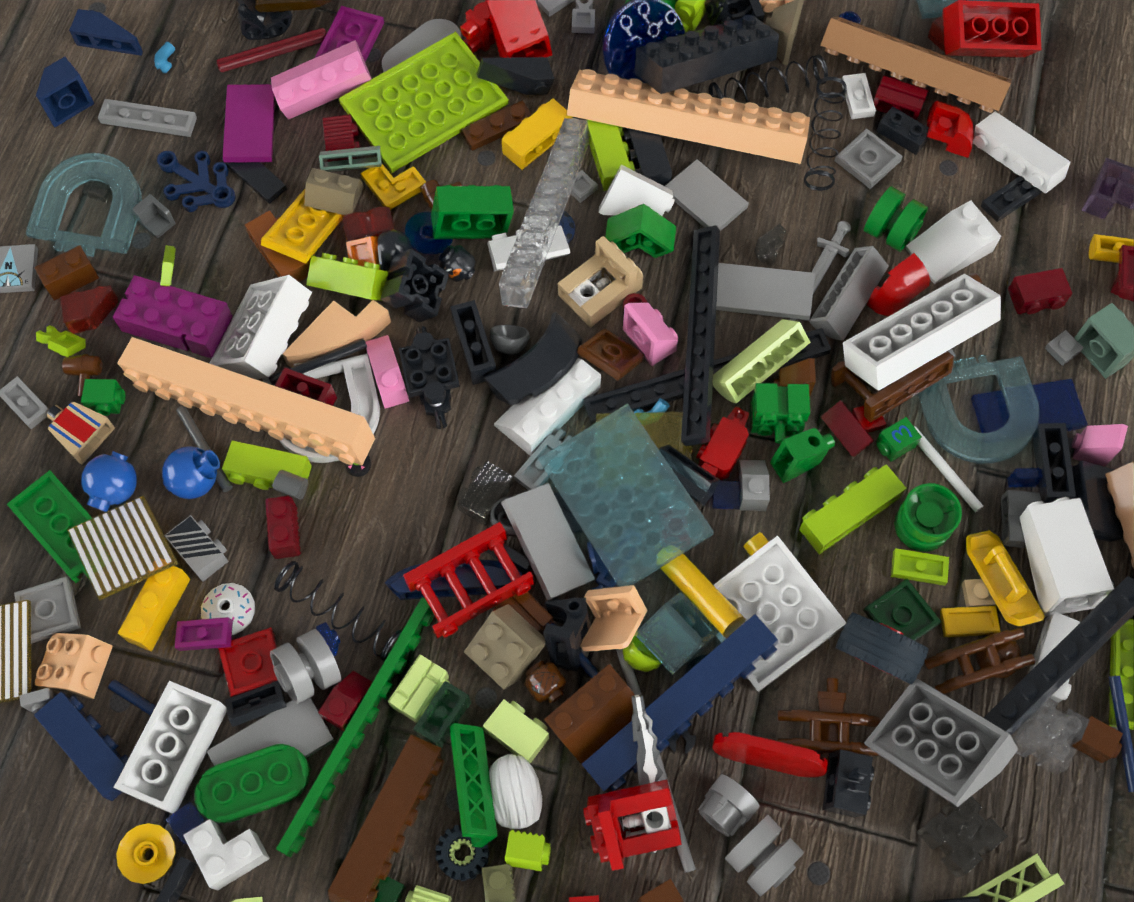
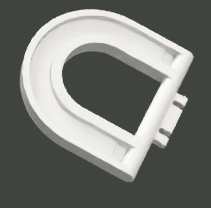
[263,353,380,463]

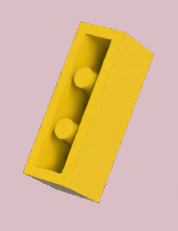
[502,98,573,170]
[118,561,190,652]

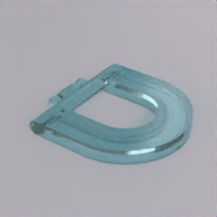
[26,153,142,257]
[918,355,1039,463]

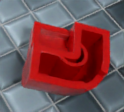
[926,100,974,158]
[867,253,930,316]

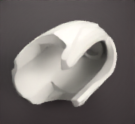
[489,754,542,829]

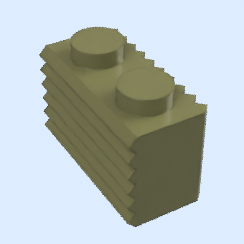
[482,864,516,902]

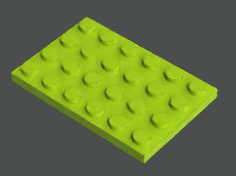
[339,31,509,173]

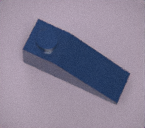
[69,9,143,56]

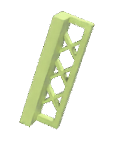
[963,854,1064,902]

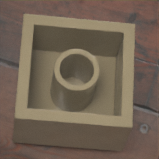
[464,604,546,689]

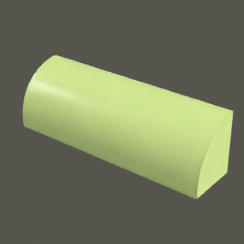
[713,319,811,403]

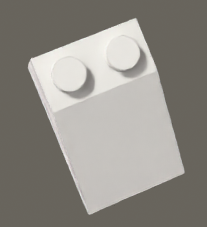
[905,200,1001,284]

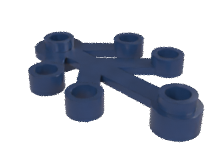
[157,151,236,212]

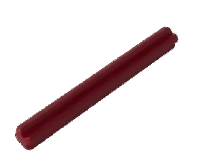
[216,28,327,73]

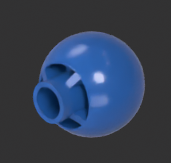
[162,446,220,499]
[81,451,137,512]

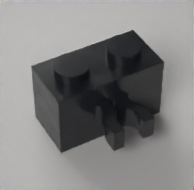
[822,749,874,818]

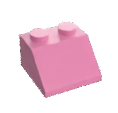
[623,303,678,366]

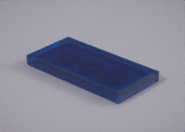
[971,379,1088,445]

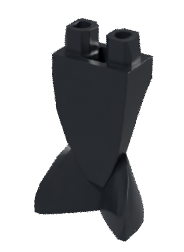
[237,0,292,40]

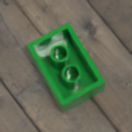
[431,185,514,239]

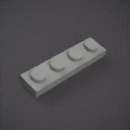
[98,99,197,137]

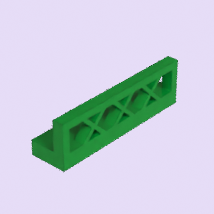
[450,723,498,848]

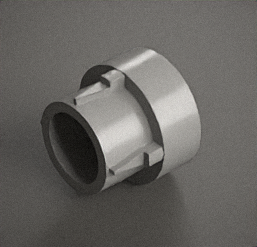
[698,774,760,837]

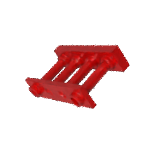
[403,522,534,638]

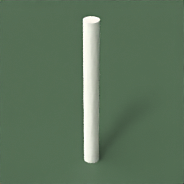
[914,426,983,513]

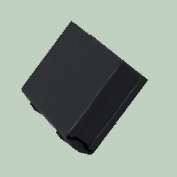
[1072,460,1123,542]

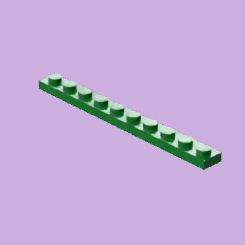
[276,597,434,858]

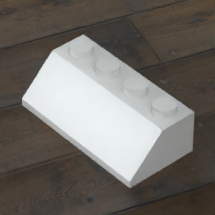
[494,358,601,456]
[114,681,227,815]

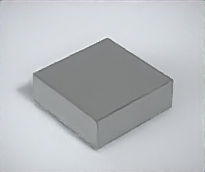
[564,170,598,203]

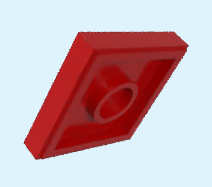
[218,628,277,697]

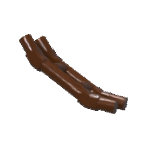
[925,628,1035,694]
[777,709,880,756]

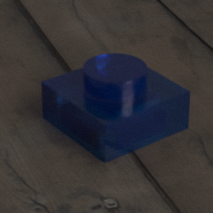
[316,622,340,656]

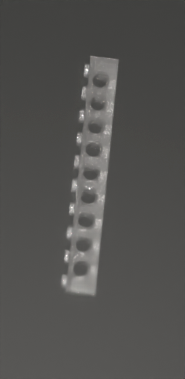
[499,118,589,308]

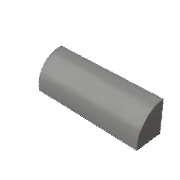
[809,246,889,340]

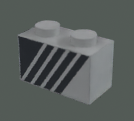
[164,515,229,582]

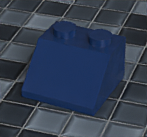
[36,57,95,128]

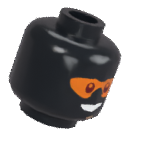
[439,245,476,282]

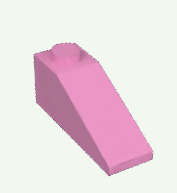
[365,335,409,409]

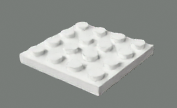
[691,536,846,691]

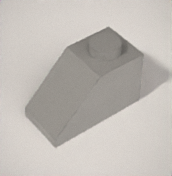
[738,460,770,511]

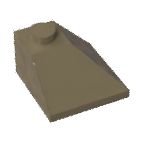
[765,0,804,65]

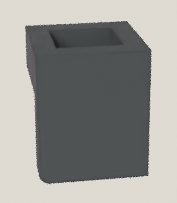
[132,194,176,238]

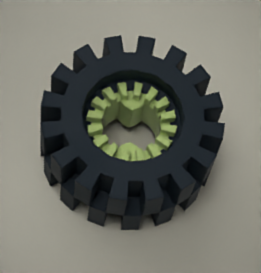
[435,825,489,881]

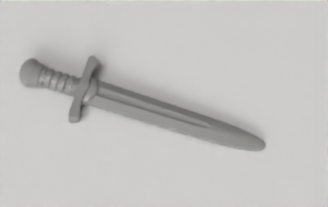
[790,221,851,321]

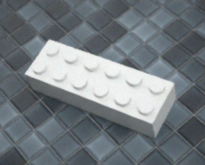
[843,274,1001,391]

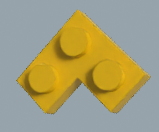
[361,164,426,211]

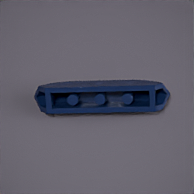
[385,560,523,600]

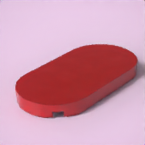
[712,732,828,778]

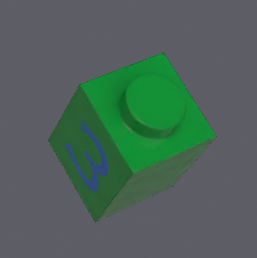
[876,417,922,462]

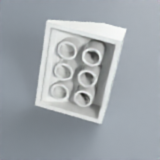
[209,275,312,379]

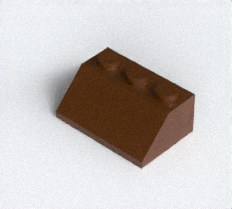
[544,664,646,766]

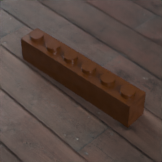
[328,735,444,902]

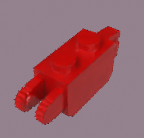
[696,406,749,480]

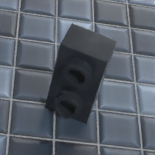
[876,106,929,155]

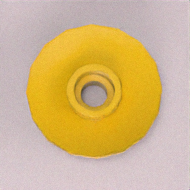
[116,823,176,884]

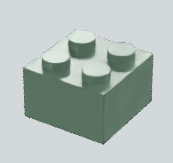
[1074,303,1134,379]

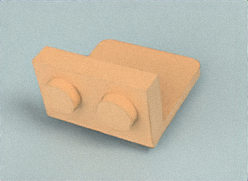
[580,585,648,651]
[35,633,113,699]

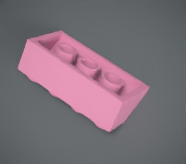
[271,40,372,120]

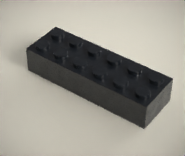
[635,15,779,94]

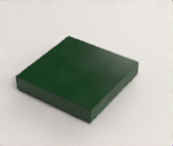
[863,579,942,641]

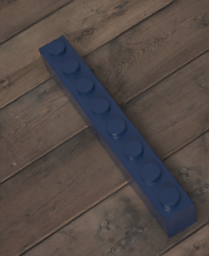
[582,614,778,792]

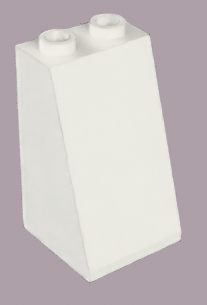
[1020,497,1114,617]

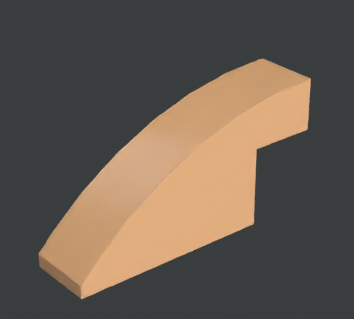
[283,300,391,367]

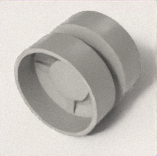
[270,629,341,704]
[724,815,804,897]

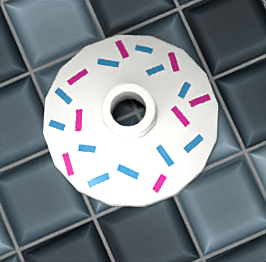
[201,583,255,635]

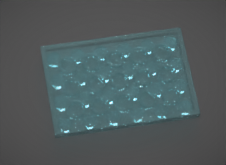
[538,403,714,587]

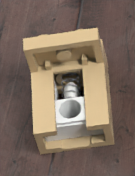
[558,236,643,328]

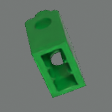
[770,428,835,484]

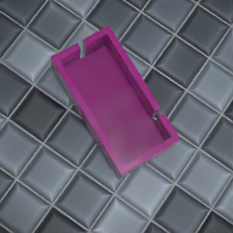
[113,275,233,359]

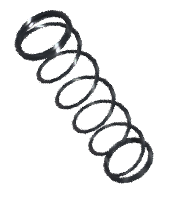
[709,54,828,103]
[804,76,847,191]
[274,561,402,662]

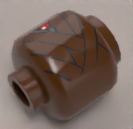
[525,661,566,704]

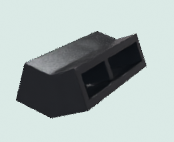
[649,445,720,506]

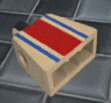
[47,402,115,465]

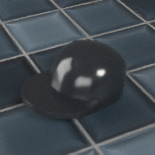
[378,229,412,281]

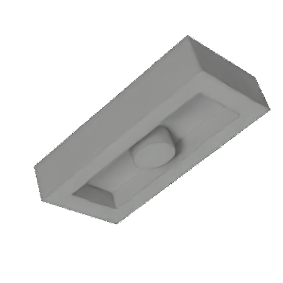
[0,376,49,429]

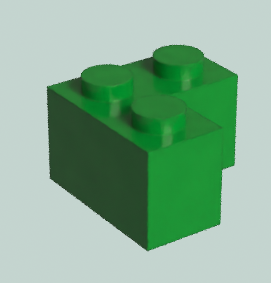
[605,204,676,258]

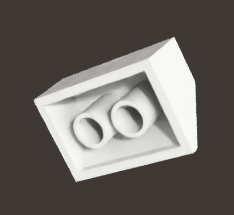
[487,222,570,272]

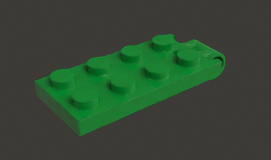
[7,470,118,583]

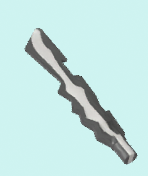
[631,695,663,854]

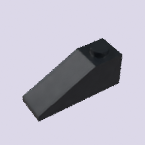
[476,57,555,95]

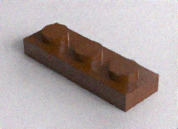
[461,100,532,151]

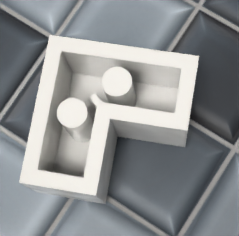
[183,819,270,891]

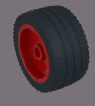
[836,612,929,685]

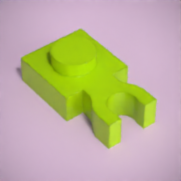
[36,325,86,357]

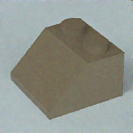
[304,168,364,217]

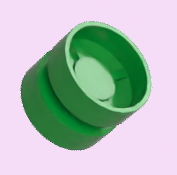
[863,186,928,252]
[894,483,962,552]

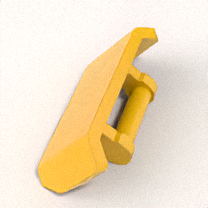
[966,530,1045,626]

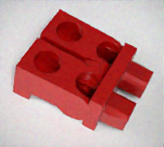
[460,1,496,53]

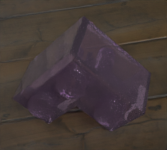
[1081,157,1134,219]

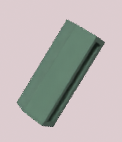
[319,146,382,172]

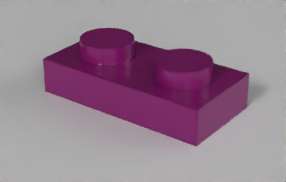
[174,617,233,651]

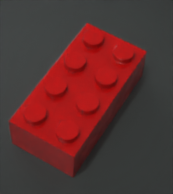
[943,0,1042,58]

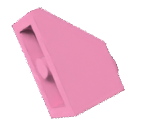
[1072,424,1128,467]

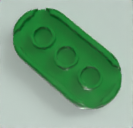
[194,744,310,823]

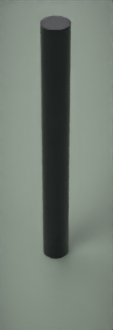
[269,339,367,386]

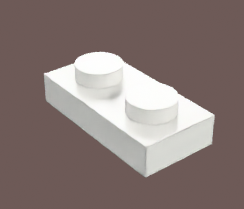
[842,73,876,119]

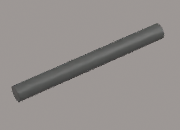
[176,406,233,492]

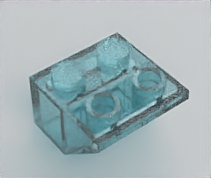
[635,592,719,675]

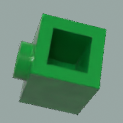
[81,379,125,416]

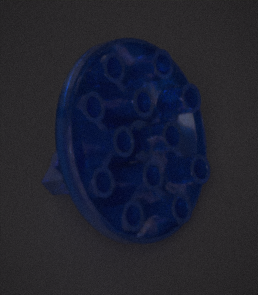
[603,0,685,83]

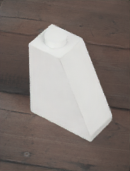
[599,165,675,216]

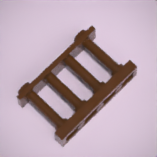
[831,351,954,423]

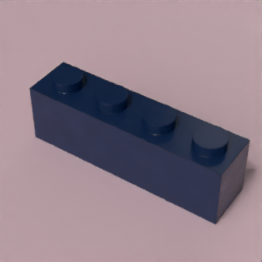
[34,691,129,801]

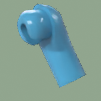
[154,42,175,73]

